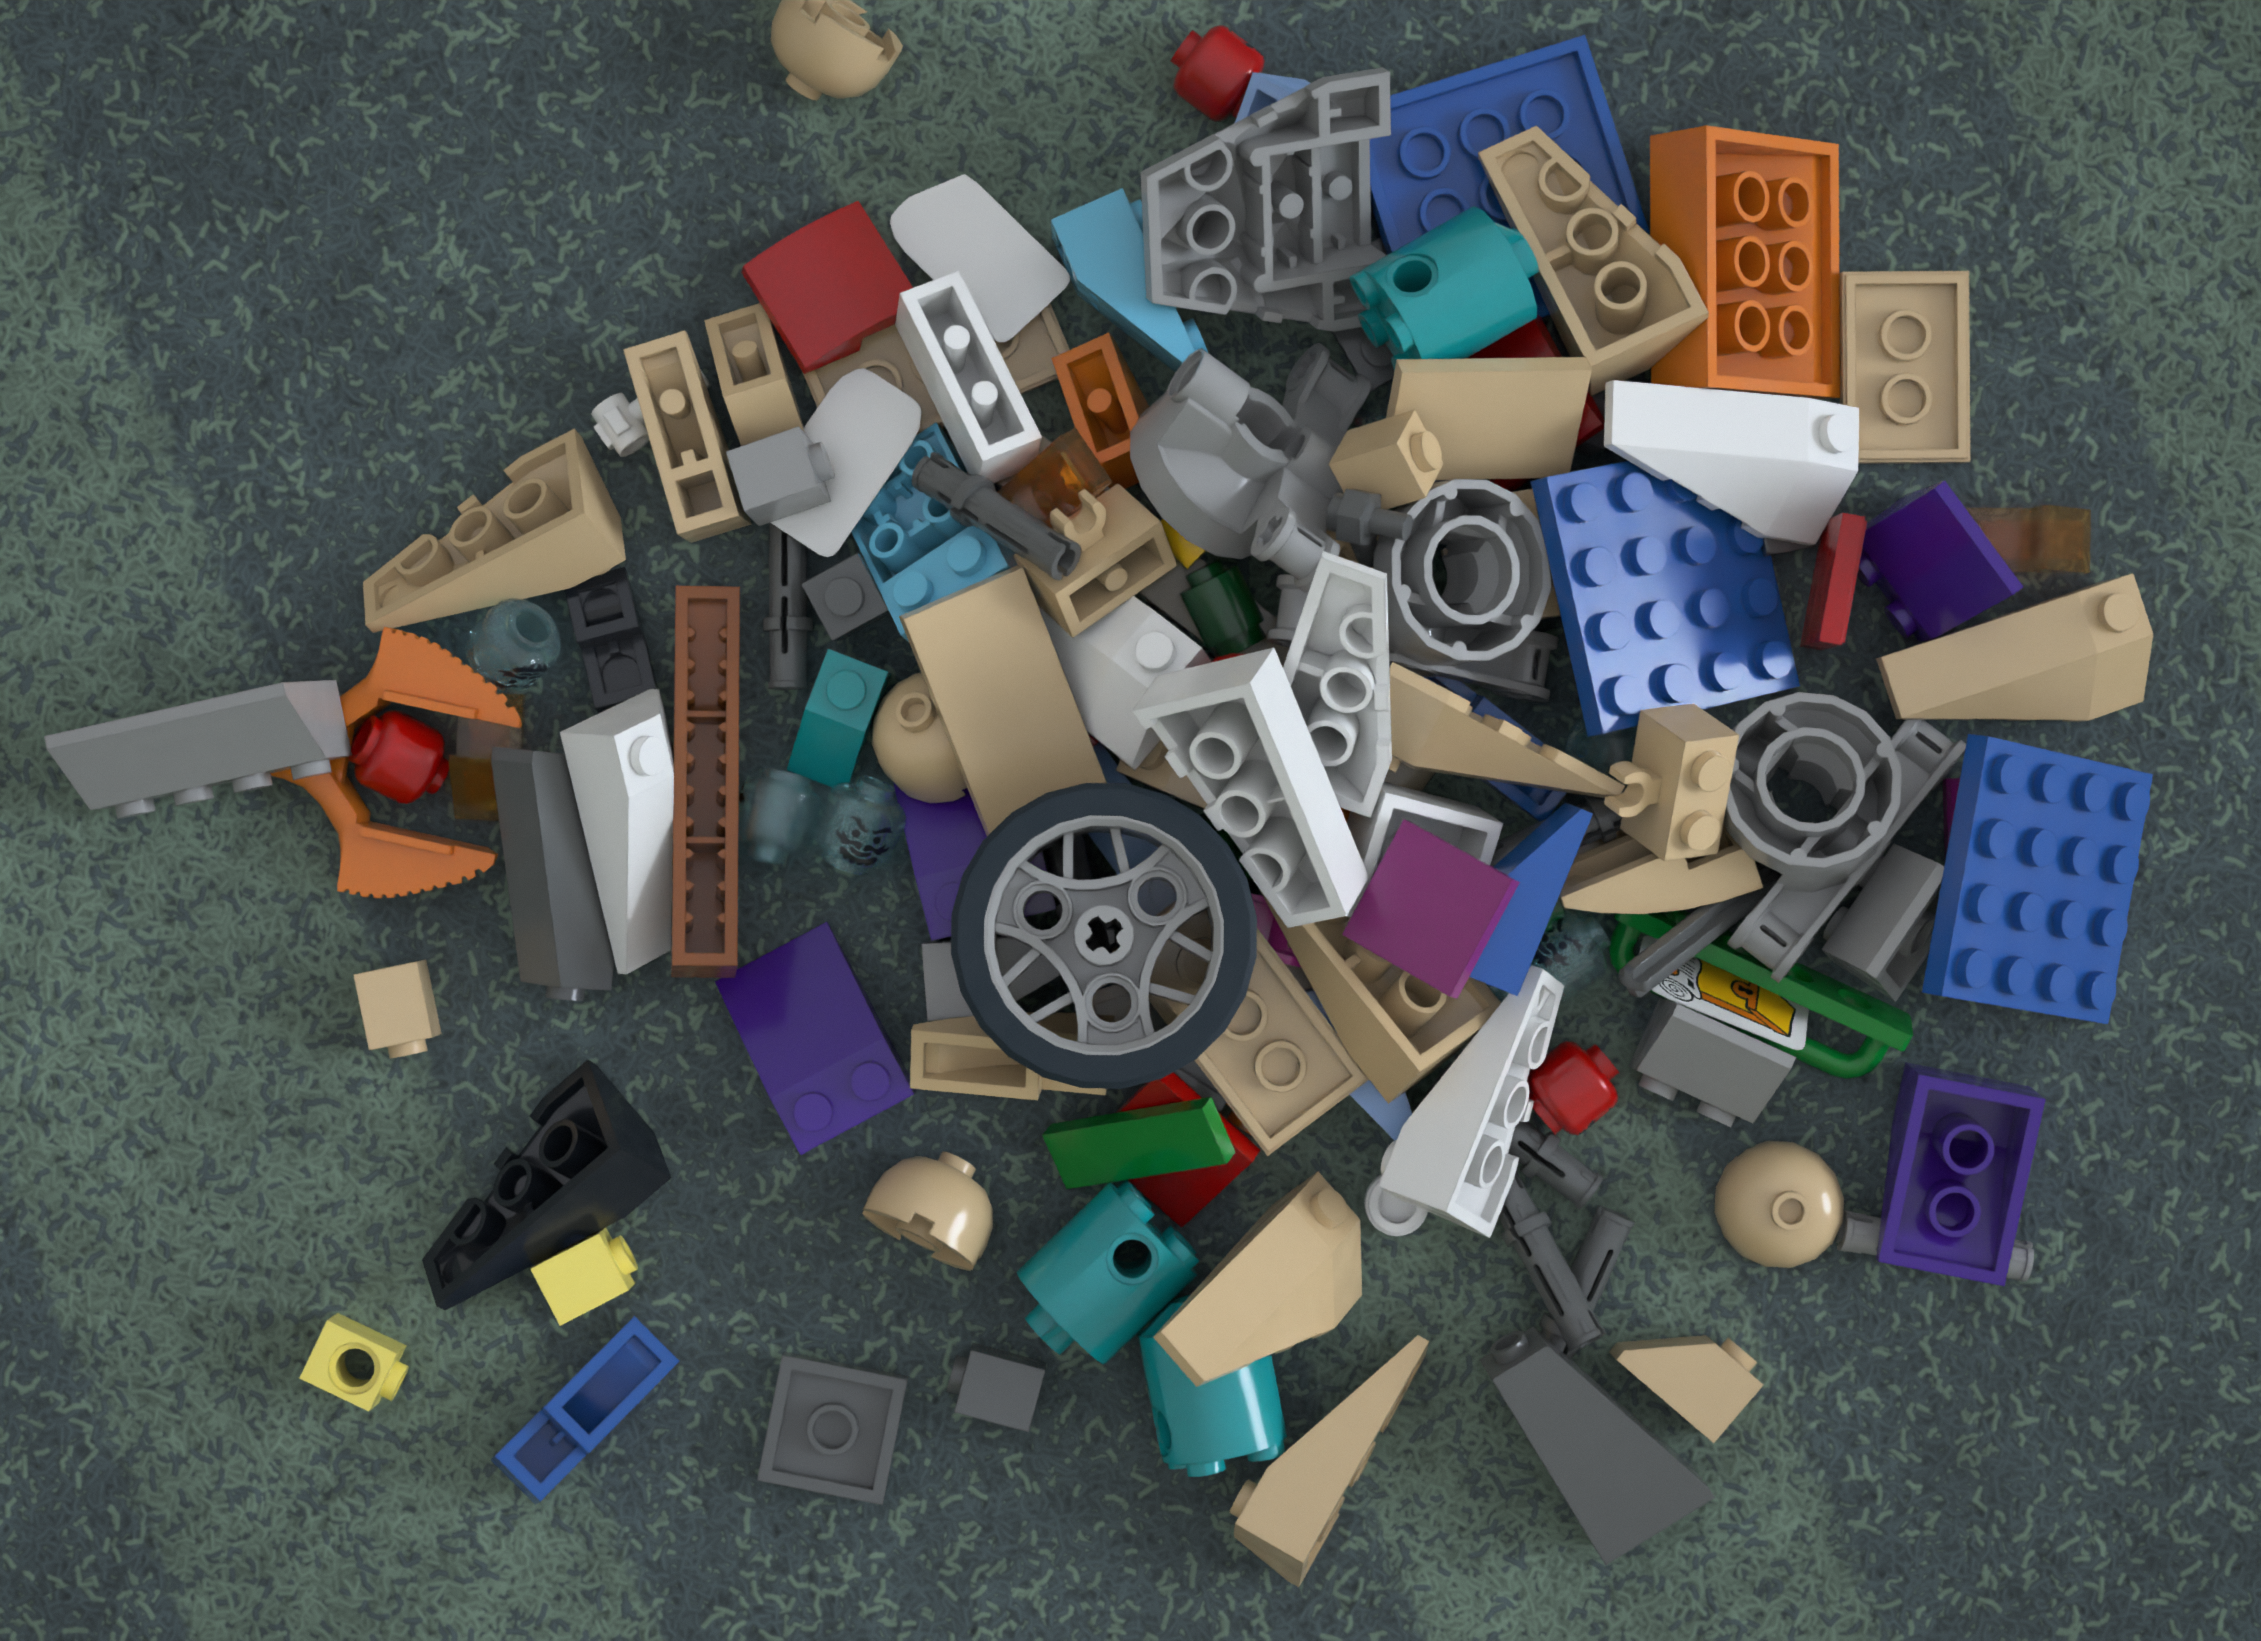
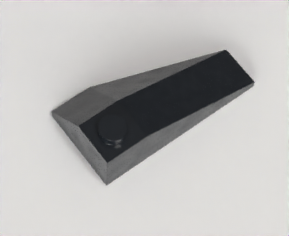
[422,1060,671,1311]

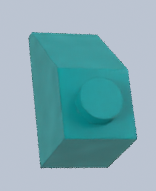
[787,649,892,792]

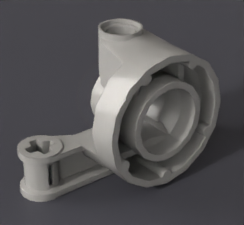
[1130,343,1371,593]
[1267,479,1559,702]
[1723,692,1966,984]

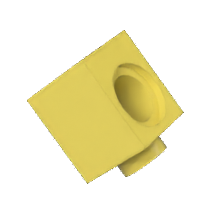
[530,1227,638,1326]
[299,1313,409,1411]

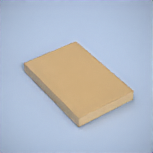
[1839,271,1970,464]
[1386,357,1592,480]

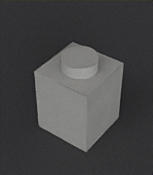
[726,426,834,526]

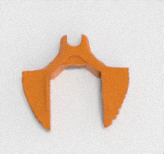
[271,627,522,898]

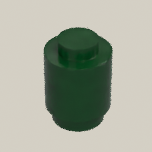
[1180,559,1266,657]

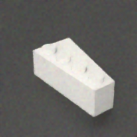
[1132,647,1369,928]

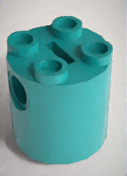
[1349,206,1539,370]
[1016,1180,1200,1364]
[1137,1294,1287,1477]

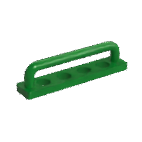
[1608,910,1913,1079]

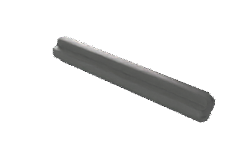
[1618,862,1782,997]

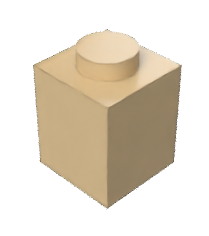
[1329,409,1444,510]
[354,959,442,1059]

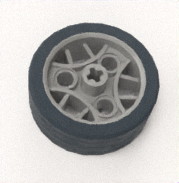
[951,783,1257,1089]

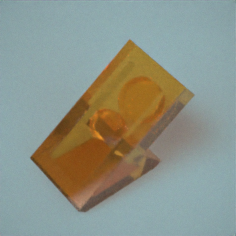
[998,428,1113,528]
[1966,505,2091,574]
[449,693,526,821]

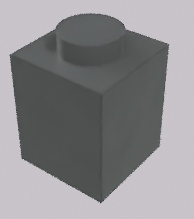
[801,553,890,641]
[946,1342,1046,1432]

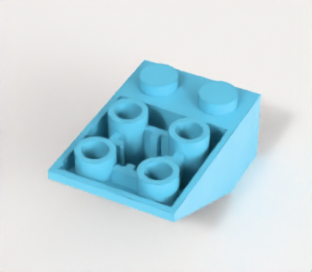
[1051,188,1208,372]
[852,422,1017,642]

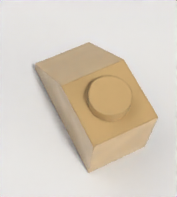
[704,303,805,446]
[1609,1335,1764,1443]

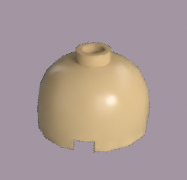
[771,0,903,101]
[872,673,967,803]
[1714,1141,1844,1268]
[862,1152,993,1271]

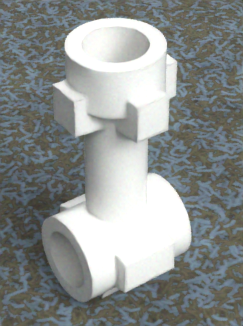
[591,369,711,457]

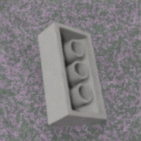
[44,680,352,819]

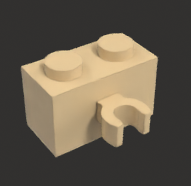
[1013,484,1177,638]
[1604,704,1739,861]

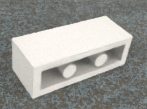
[895,270,1042,483]

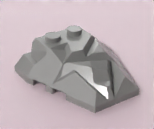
[1140,67,1391,332]

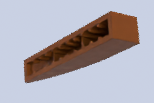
[671,585,740,978]

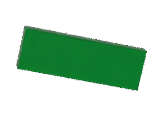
[1042,1097,1235,1189]

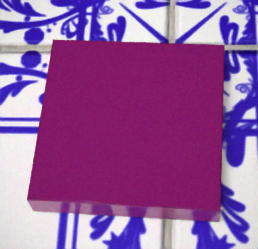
[1342,819,1520,999]

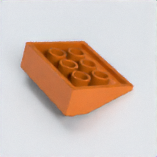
[1650,125,1840,399]

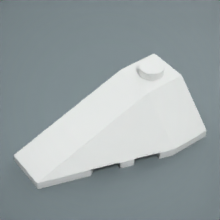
[1604,380,1859,546]
[1283,551,1392,818]
[1038,596,1211,770]
[560,689,674,975]
[1378,965,1564,1238]

